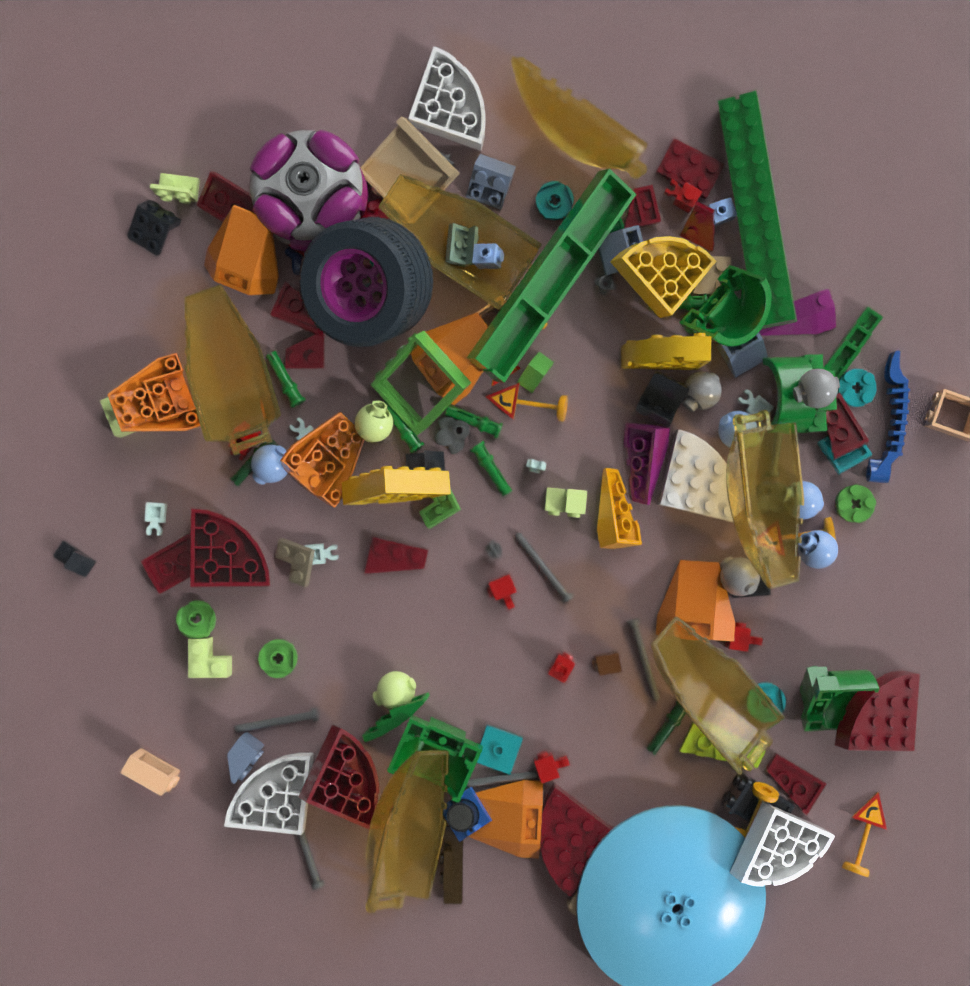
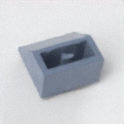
[466,154,516,210]
[598,225,643,276]
[715,332,768,378]
[227,731,265,784]

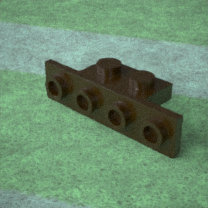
[440,826,463,904]

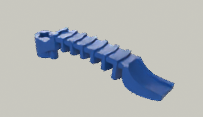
[866,351,910,483]

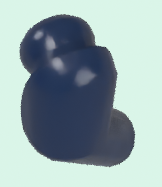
[285,247,303,275]

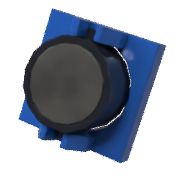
[439,787,492,842]

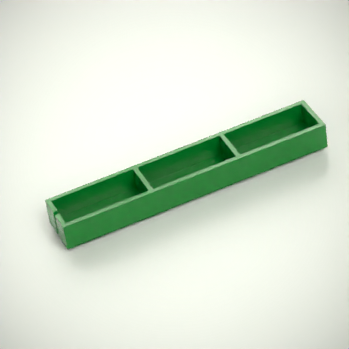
[718,90,797,329]
[467,168,636,383]

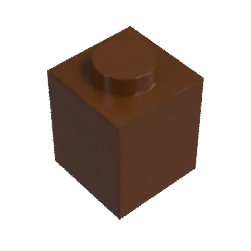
[592,651,622,676]

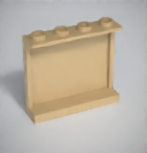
[360,116,460,224]

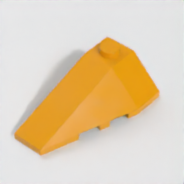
[597,468,642,549]

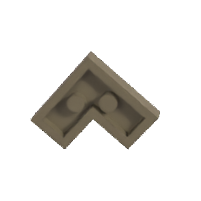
[275,538,315,587]

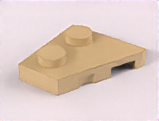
[692,256,731,296]

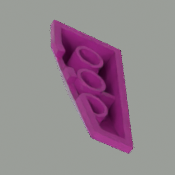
[759,288,836,336]
[624,423,670,505]

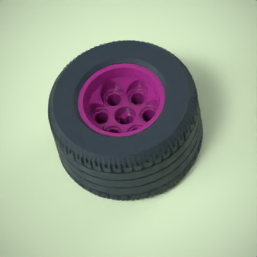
[299,217,433,347]

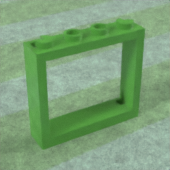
[371,331,471,435]

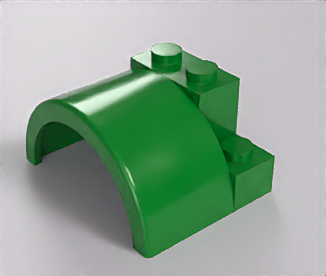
[679,265,772,346]
[763,354,837,434]
[799,666,879,731]
[387,715,483,803]

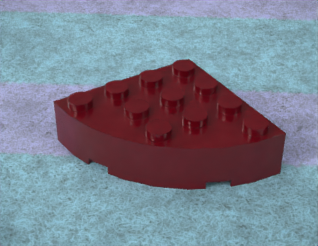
[190,508,270,588]
[834,670,920,751]
[298,724,379,830]
[540,783,613,897]

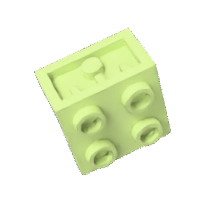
[149,173,200,204]

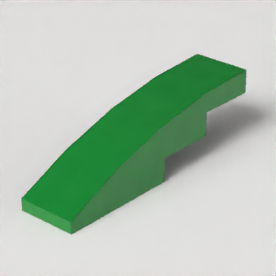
[823,306,883,380]
[362,692,430,742]

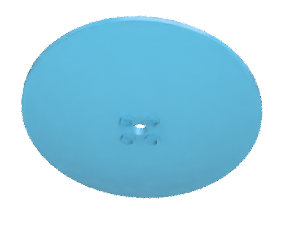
[576,805,766,986]

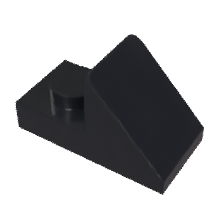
[406,450,445,471]
[53,540,97,577]

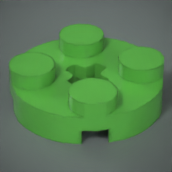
[835,485,876,523]
[176,600,216,639]
[258,639,298,678]

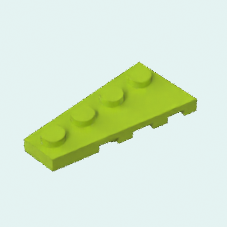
[679,716,766,768]

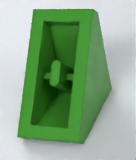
[517,352,554,393]

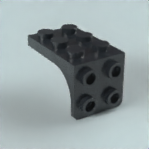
[721,771,795,822]

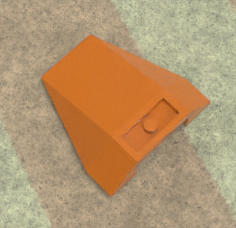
[204,205,279,295]
[411,312,488,405]
[107,352,204,432]
[280,412,365,508]
[656,560,735,642]
[468,780,543,859]

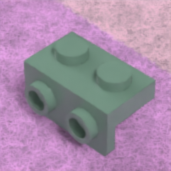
[445,223,479,268]

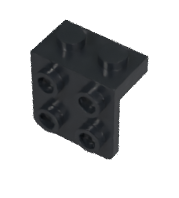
[127,200,181,256]
[635,371,689,428]

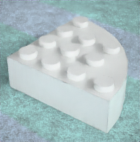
[408,46,486,151]
[657,429,738,523]
[224,753,314,835]
[730,802,835,886]

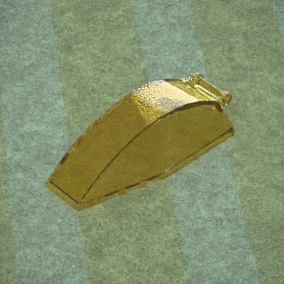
[510,56,648,179]
[379,174,542,310]
[185,284,281,455]
[726,410,804,589]
[651,616,785,775]
[366,750,449,913]

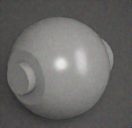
[793,369,840,408]
[682,372,722,412]
[720,557,760,596]

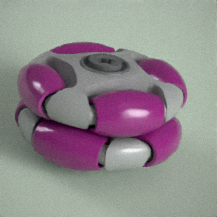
[249,130,368,252]

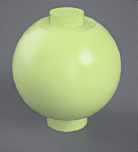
[355,400,393,442]
[373,671,416,709]

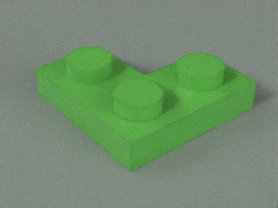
[419,488,461,529]

